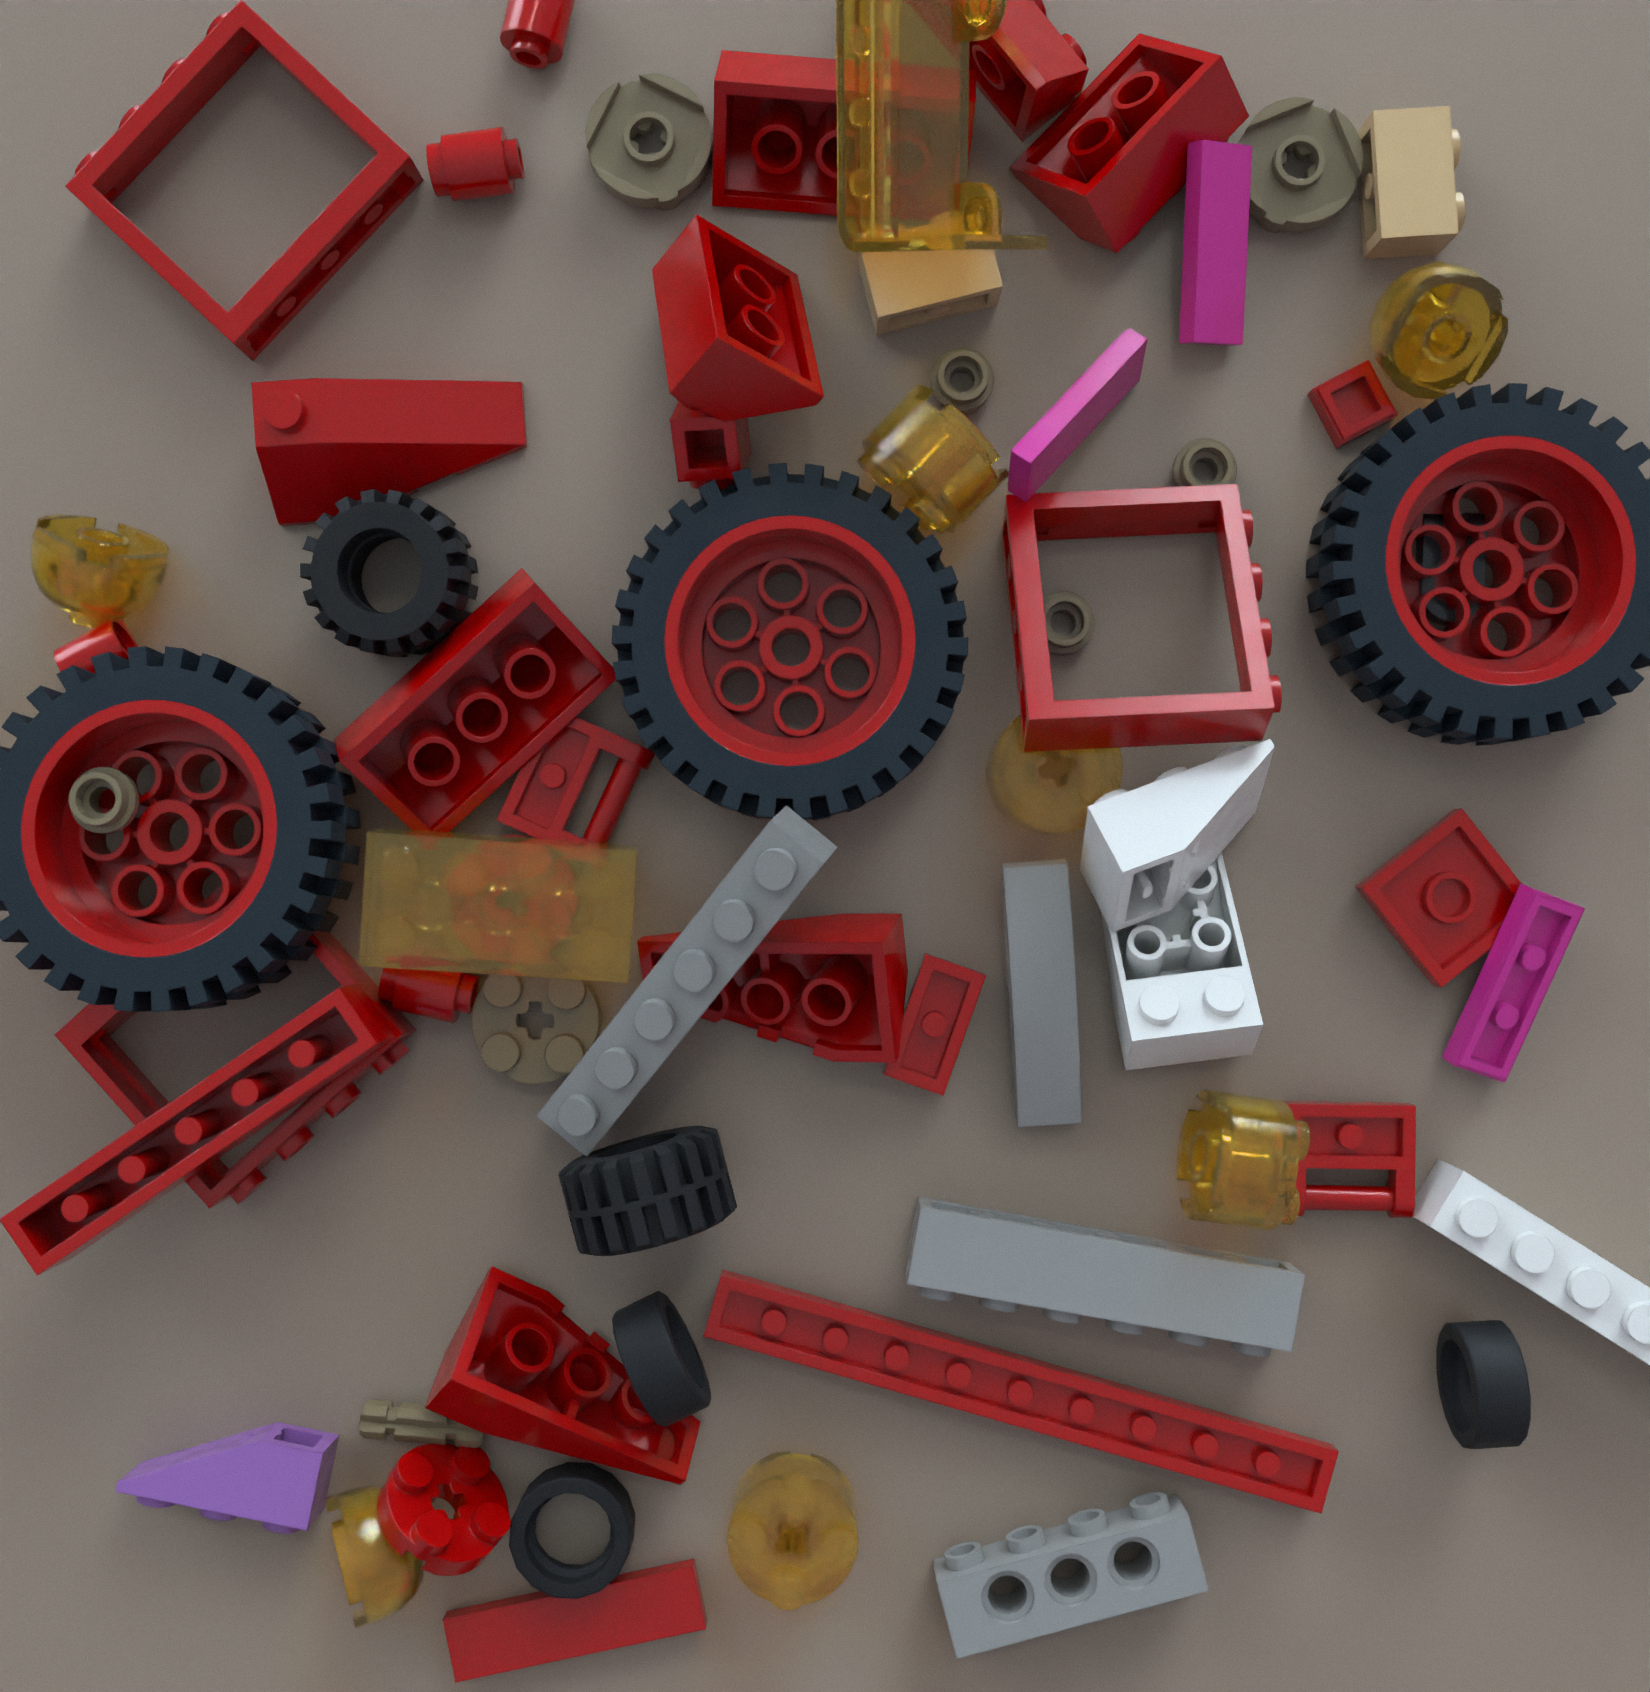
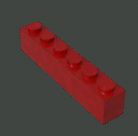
[0,983,395,1276]

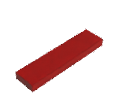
[442,1558,707,1683]

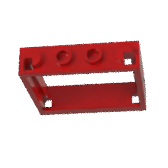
[65,0,424,361]
[1002,484,1282,752]
[54,884,417,1209]

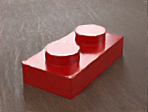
[883,953,986,1096]

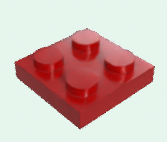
[1355,808,1521,988]

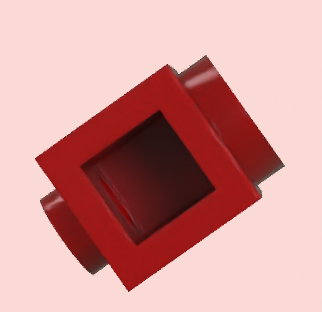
[670,402,752,490]

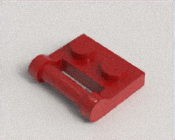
[496,704,655,868]
[1278,1101,1416,1218]

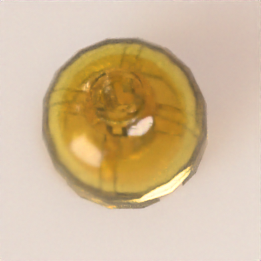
[1369,261,1508,399]
[30,514,169,628]
[325,1486,424,1629]

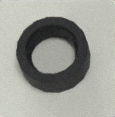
[612,1291,711,1427]
[1436,1320,1531,1449]
[509,1462,635,1599]

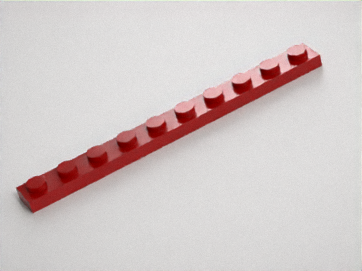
[703,1269,1339,1514]

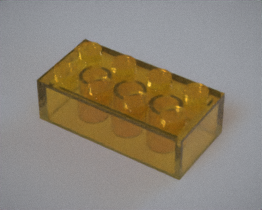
[359,828,637,983]

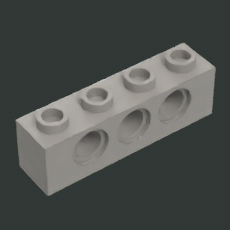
[933,1492,1209,1659]

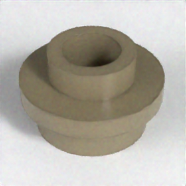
[930,348,994,413]
[1172,438,1237,487]
[1043,591,1095,655]
[69,767,139,834]

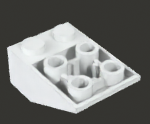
[1080,739,1275,933]
[1101,852,1263,1070]

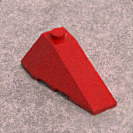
[251,378,527,526]
[637,913,908,1063]
[425,1266,701,1485]

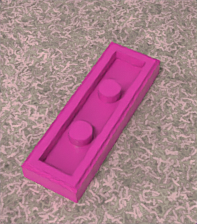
[1179,140,1253,346]
[1007,328,1148,502]
[1442,883,1585,1083]

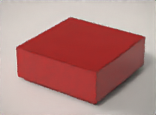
[1307,360,1398,449]

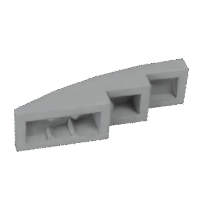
[1002,859,1082,1128]

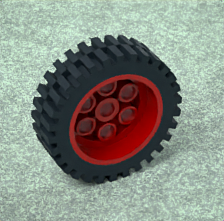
[1306,383,1650,746]
[612,463,968,821]
[0,646,361,1012]

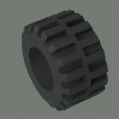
[300,489,478,657]
[558,1125,737,1256]

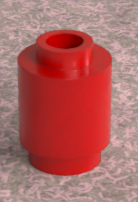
[500,0,575,69]
[426,127,525,202]
[379,948,479,1024]

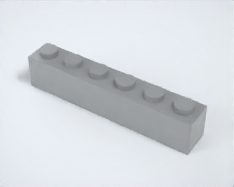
[536,805,838,1157]
[905,1196,1305,1357]

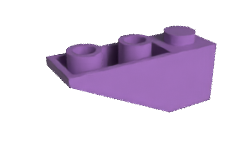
[115,1422,340,1534]

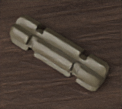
[359,1399,486,1448]

